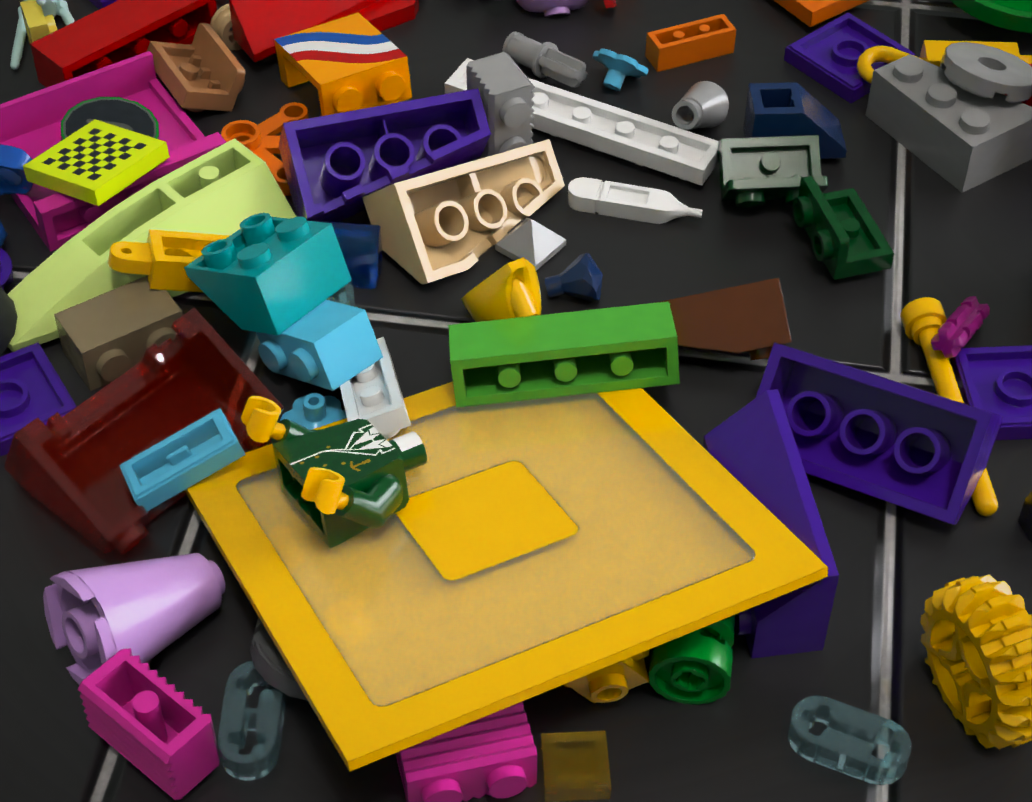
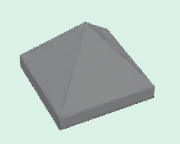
[495,218,566,271]

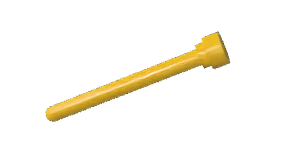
[900,297,998,516]

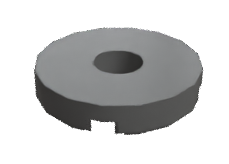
[940,42,1032,103]

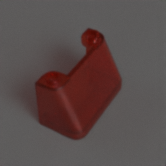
[4,307,284,555]

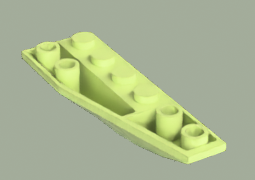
[7,138,296,352]

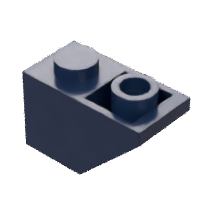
[743,82,847,160]

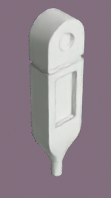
[568,177,703,224]

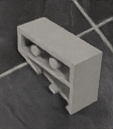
[865,54,1032,193]

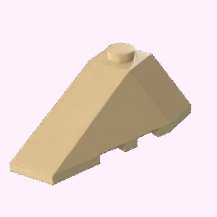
[362,139,565,285]

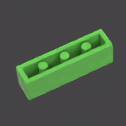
[448,301,680,408]

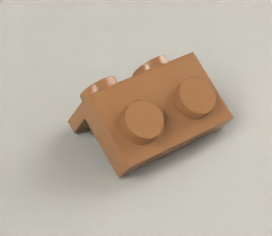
[147,23,245,112]

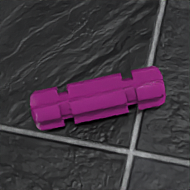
[931,296,990,358]

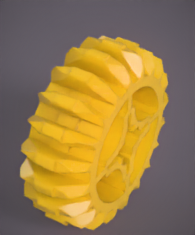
[921,574,1032,749]

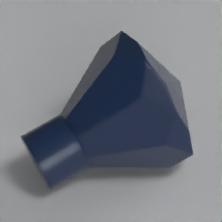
[545,253,603,302]

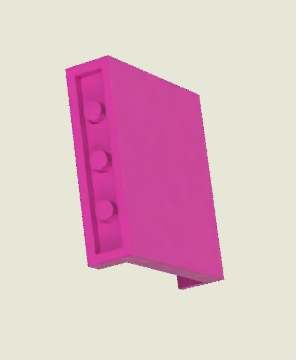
[0,51,226,252]

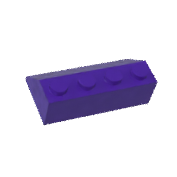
[756,342,1003,525]
[703,389,839,659]

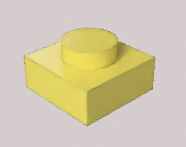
[20,0,57,43]

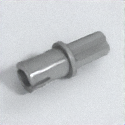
[502,31,588,88]

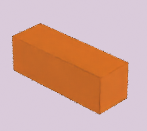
[645,14,736,72]

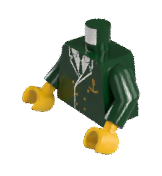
[241,396,427,548]

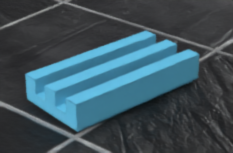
[119,408,246,513]

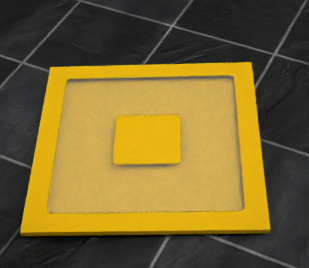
[184,381,828,772]

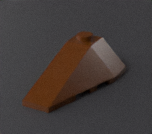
[655,278,792,361]

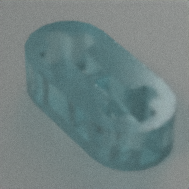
[218,661,286,781]
[788,696,912,785]

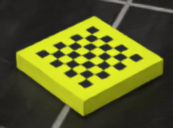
[23,119,170,206]

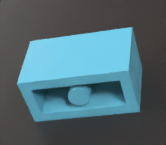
[256,300,383,391]

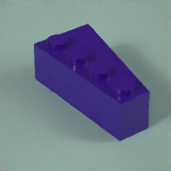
[279,88,491,225]

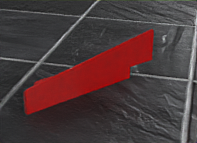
[229,0,419,62]

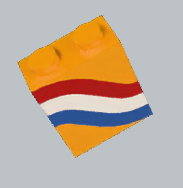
[274,13,412,116]

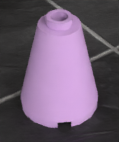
[43,553,225,685]

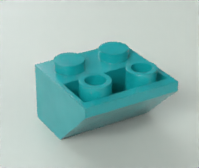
[184,213,352,336]

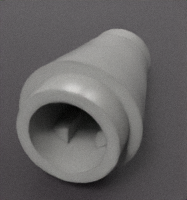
[672,81,729,130]

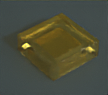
[541,731,611,802]

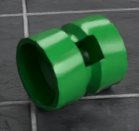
[649,614,736,705]

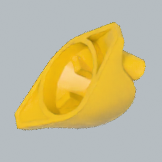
[461,257,542,322]

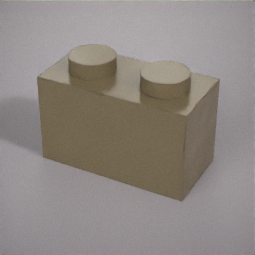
[54,276,189,391]

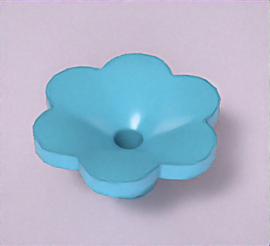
[592,48,649,91]
[280,393,347,430]

